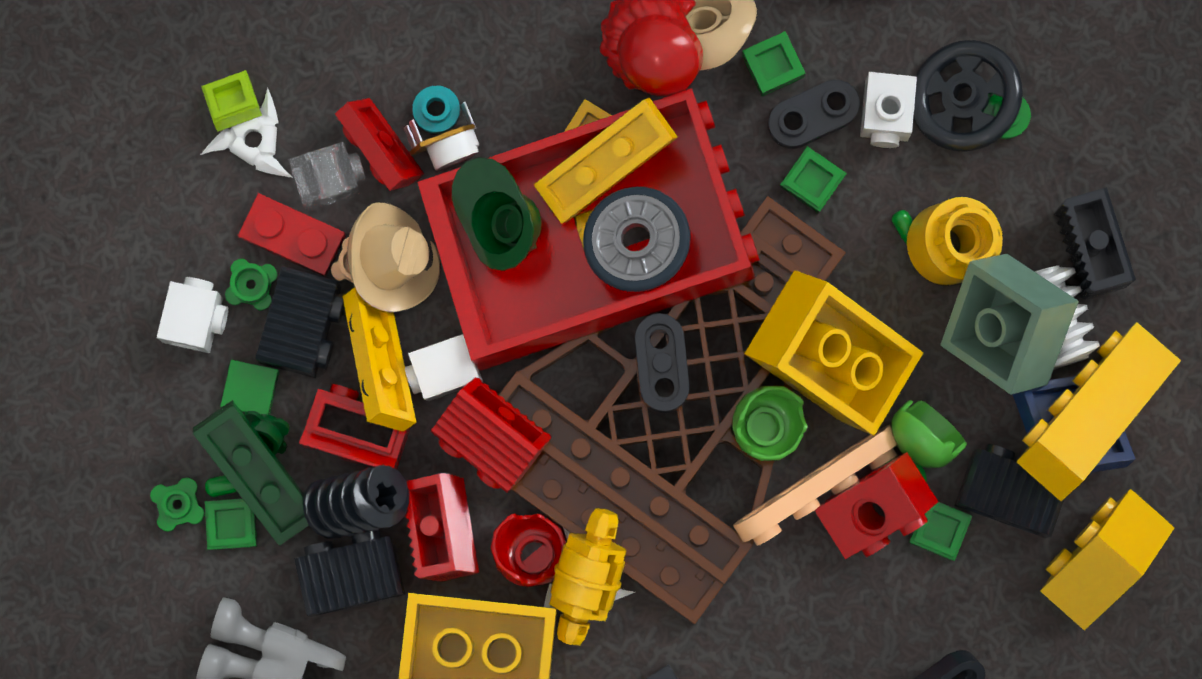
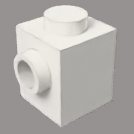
[860,72,917,148]
[156,277,228,353]
[405,334,483,401]

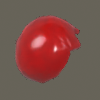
[491,513,566,587]

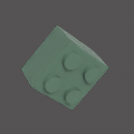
[940,254,1079,395]

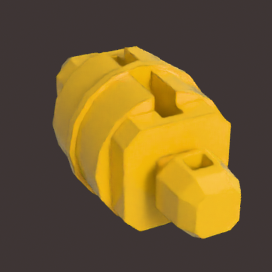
[549,508,626,645]

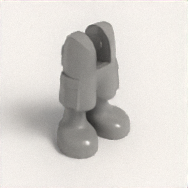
[196,597,346,679]

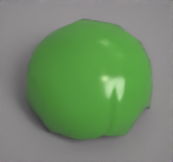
[732,386,808,461]
[891,400,967,468]

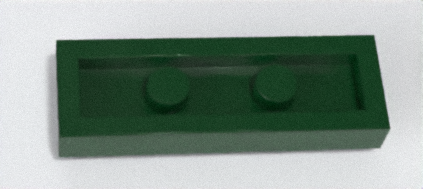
[192,400,309,546]

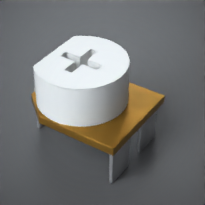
[404,102,479,171]

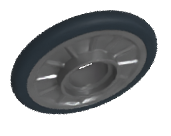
[583,187,690,292]

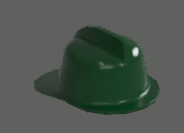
[452,157,542,271]

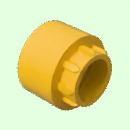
[907,197,1003,285]

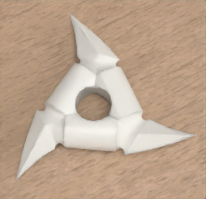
[200,87,293,178]

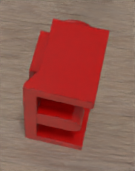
[299,384,411,470]

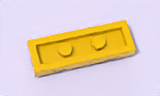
[534,98,678,224]
[343,288,416,432]

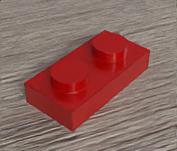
[335,98,424,191]
[238,193,346,277]

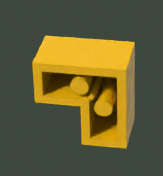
[1040,489,1175,631]

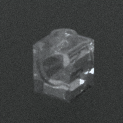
[288,142,366,212]

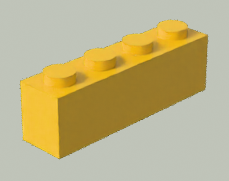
[1016,322,1181,501]

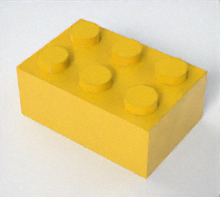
[744,270,924,436]
[399,593,557,679]

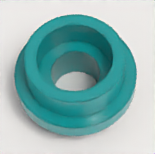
[413,86,460,134]

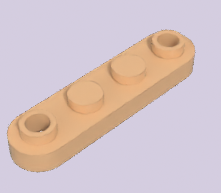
[733,425,897,546]

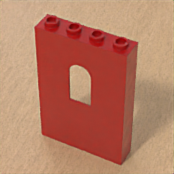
[417,88,760,371]

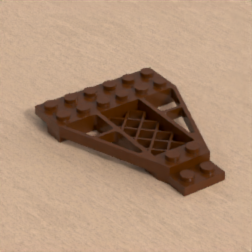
[498,196,846,625]

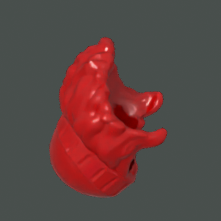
[600,0,703,96]

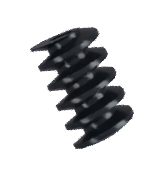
[302,465,409,539]

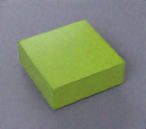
[201,70,262,132]

